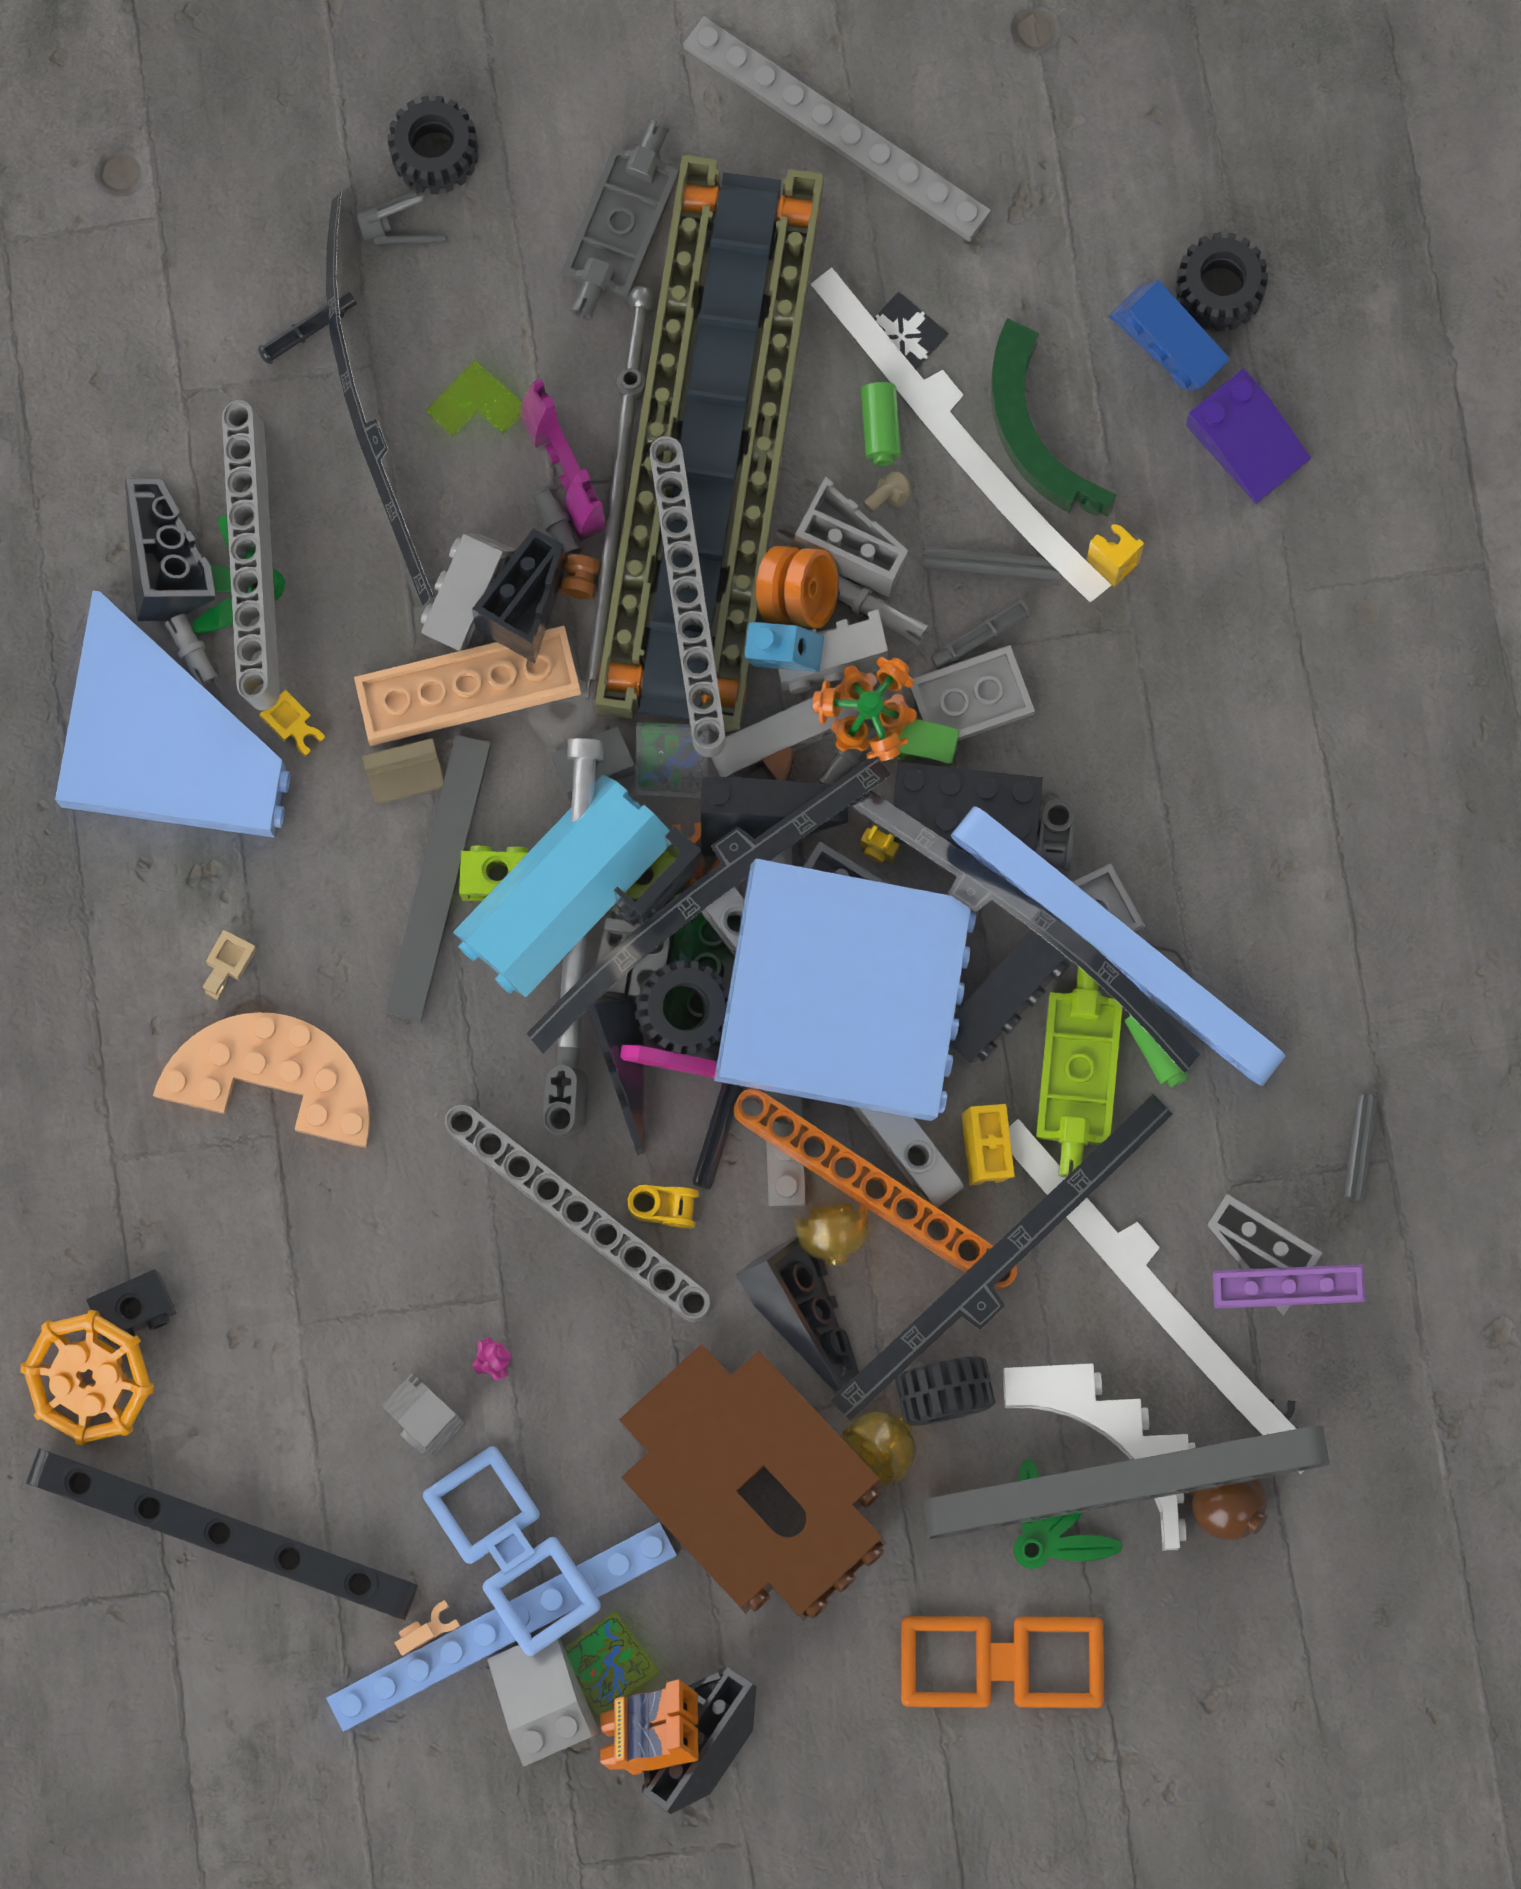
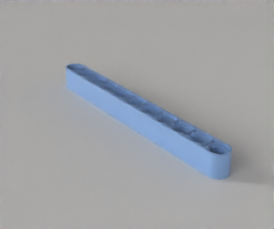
[951,807,1286,1086]

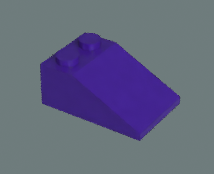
[1186,368,1311,504]

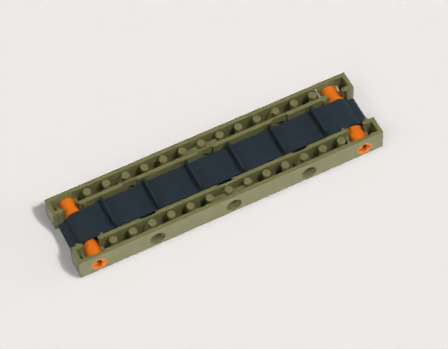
[595,155,824,733]

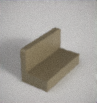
[362,739,444,804]

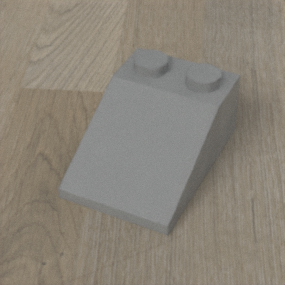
[487,1638,600,1767]

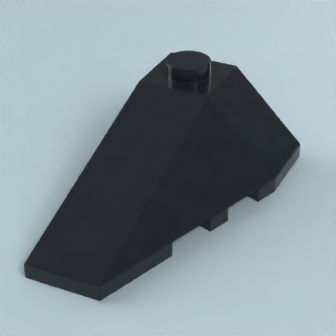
[125,478,215,621]

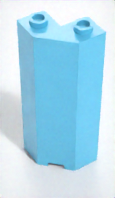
[453,775,670,997]

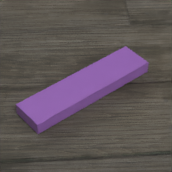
[1213,1264,1365,1309]

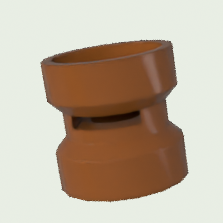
[559,554,601,600]

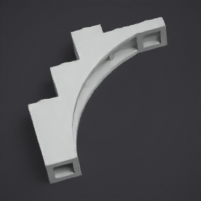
[1002,1364,1196,1551]

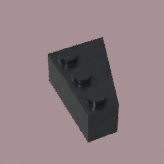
[472,528,565,663]

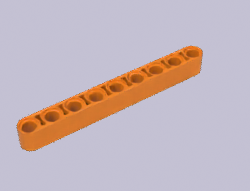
[734,1089,1017,1291]

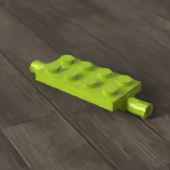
[1036,966,1122,1177]

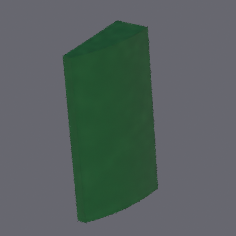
[663,891,745,1046]

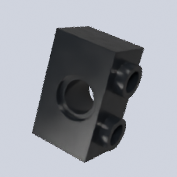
[86,1269,177,1346]

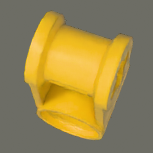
[628,1185,699,1229]

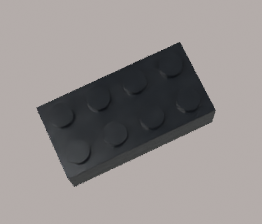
[890,762,1043,852]

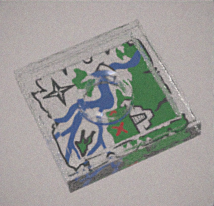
[635,722,710,798]

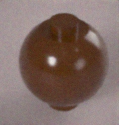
[1188,1479,1268,1541]

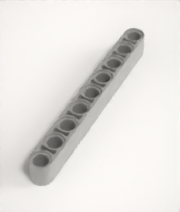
[222,400,280,710]
[650,436,726,757]
[445,1105,711,1322]

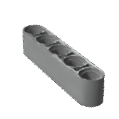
[711,687,875,777]

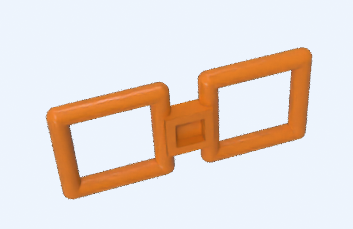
[901,1616,1105,1708]

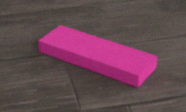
[620,1045,717,1078]

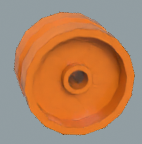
[756,546,839,629]

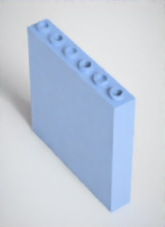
[714,859,976,1121]

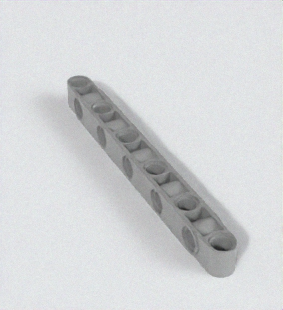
[701,887,964,1208]

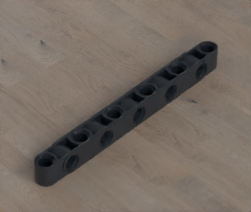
[26,1448,418,1621]

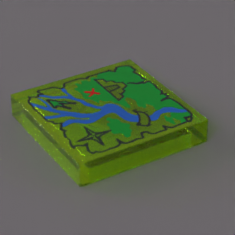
[565,1610,660,1717]

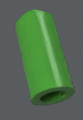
[860,382,901,466]
[1124,1003,1193,1088]

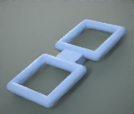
[423,1446,601,1656]

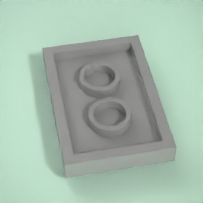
[910,645,1035,741]

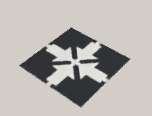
[854,291,949,370]

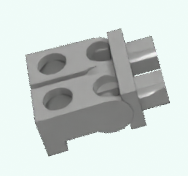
[597,902,672,1003]

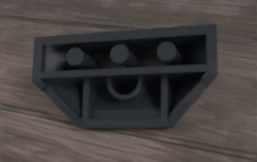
[642,1667,757,1814]

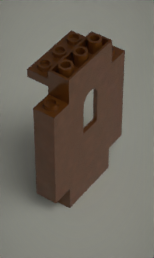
[619,1344,886,1621]

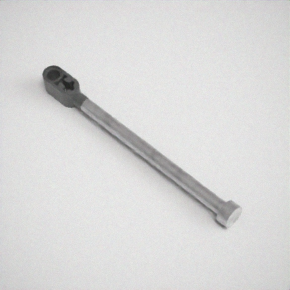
[543,738,605,1136]

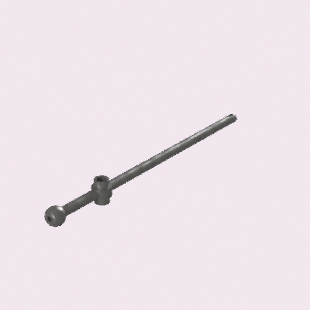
[584,286,656,700]

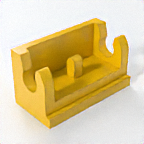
[1087,524,1144,587]
[961,1104,1015,1186]

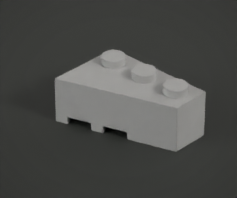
[793,476,908,597]
[420,533,516,651]
[777,609,888,694]
[1207,1193,1323,1316]

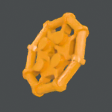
[20,1310,154,1446]

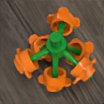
[812,657,917,761]

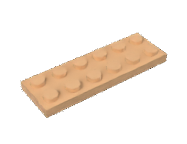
[354,626,581,746]

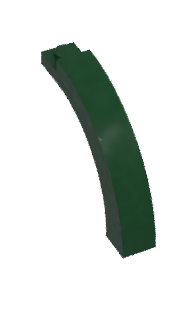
[991,318,1116,517]

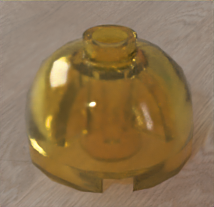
[793,1204,869,1265]
[841,1411,916,1486]

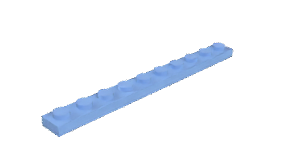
[326,1522,677,1732]

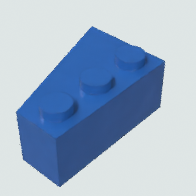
[1109,280,1230,391]

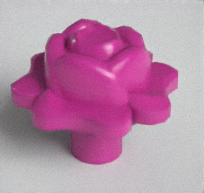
[472,1337,511,1381]

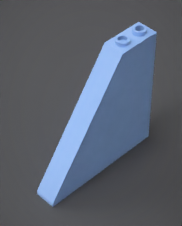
[55,591,291,837]

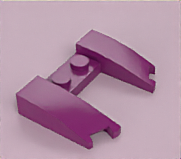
[521,378,606,541]

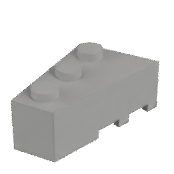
[381,1373,465,1456]

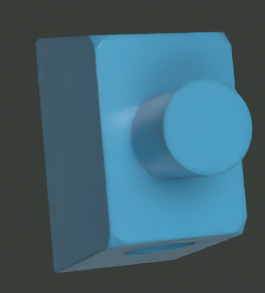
[745,622,824,672]

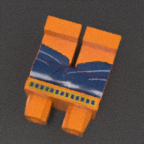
[600,1679,698,1775]

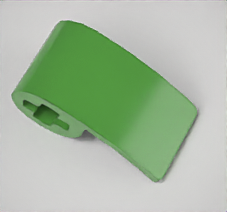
[894,719,959,765]

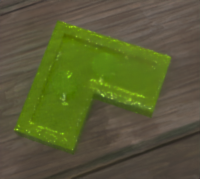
[426,360,522,437]

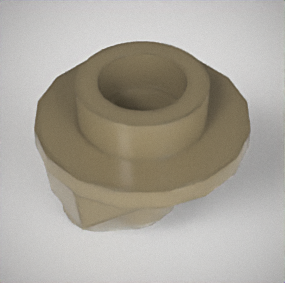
[863,472,911,513]

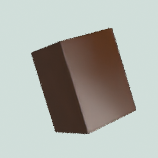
[762,747,794,781]

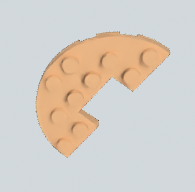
[153,1012,370,1148]

